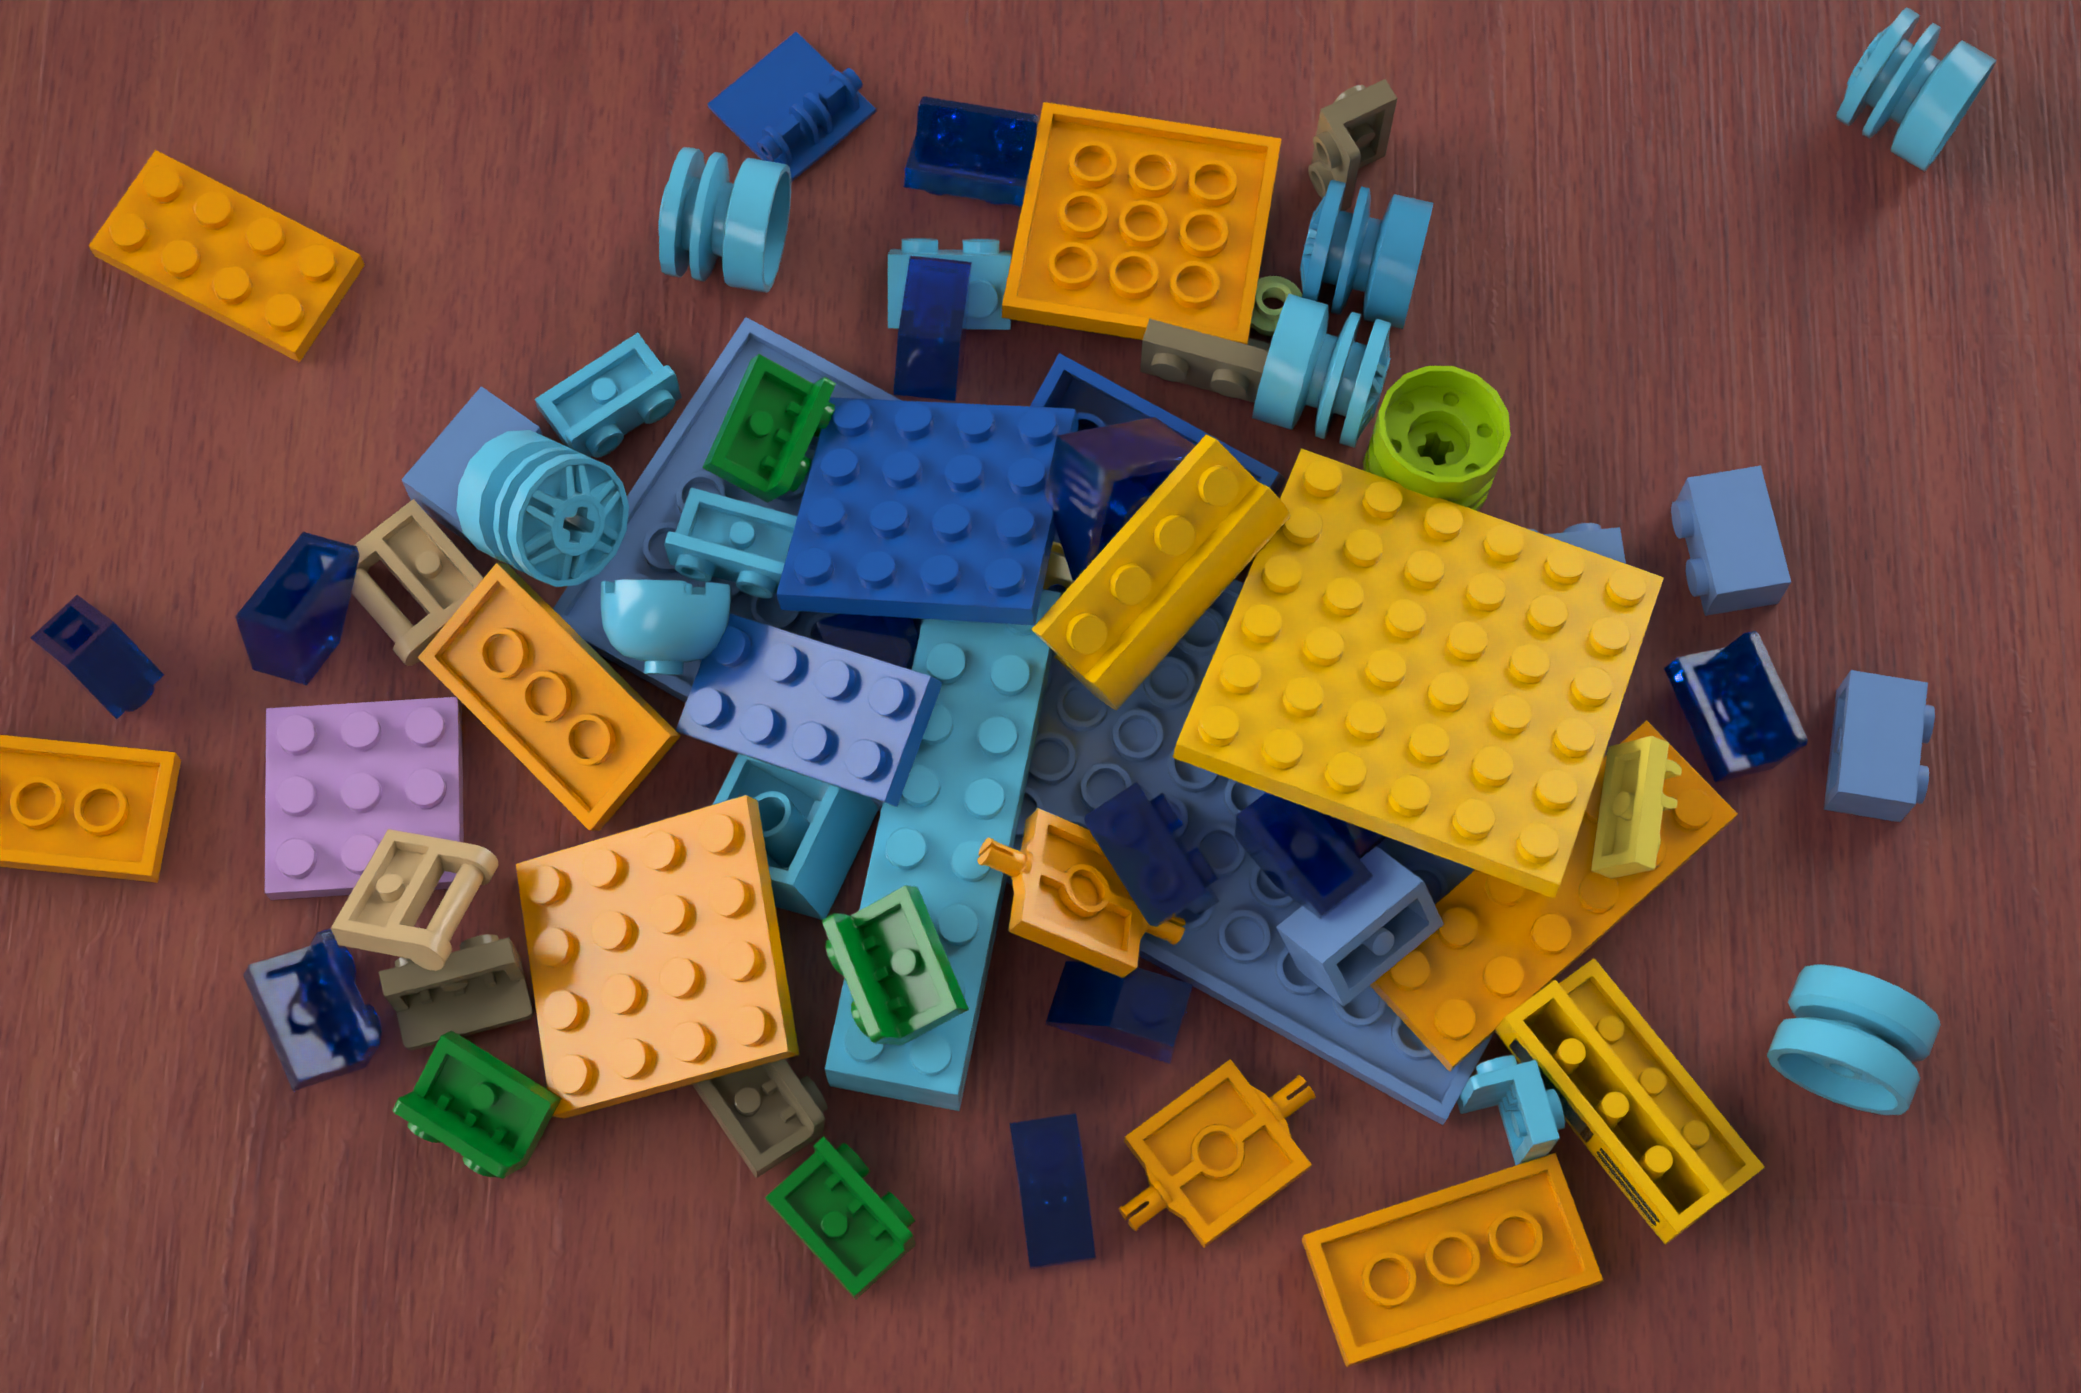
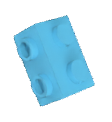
[888,238,1012,330]
[535,333,682,458]
[664,487,797,598]
[1457,1055,1565,1165]

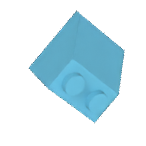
[713,754,879,920]

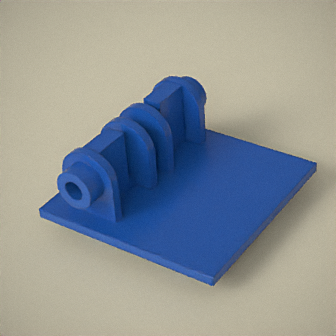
[707,32,877,182]

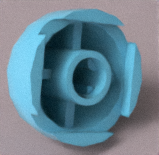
[601,580,731,675]

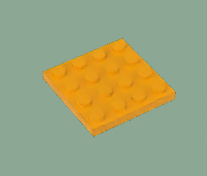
[1002,102,1282,345]
[516,795,799,1119]

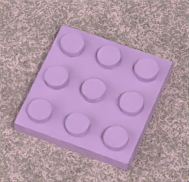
[265,697,464,900]

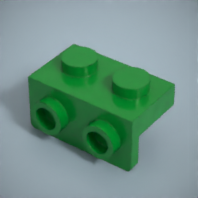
[702,354,836,503]
[822,885,969,1045]
[392,1031,561,1178]
[765,1137,916,1300]

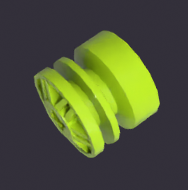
[1363,366,1511,511]

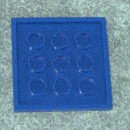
[776,397,1078,625]

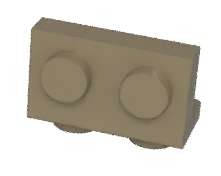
[1308,79,1397,211]
[1140,319,1271,403]
[379,934,534,1051]
[692,1058,828,1178]

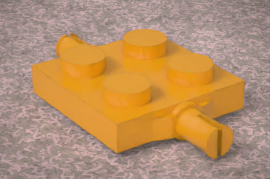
[977,808,1186,978]
[1118,1059,1316,1248]

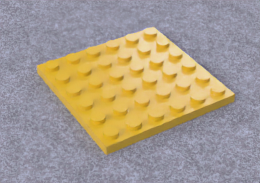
[1173,448,1664,898]

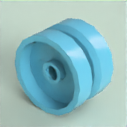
[1767,964,1941,1115]

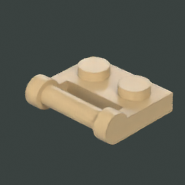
[327,499,483,666]
[331,829,499,971]

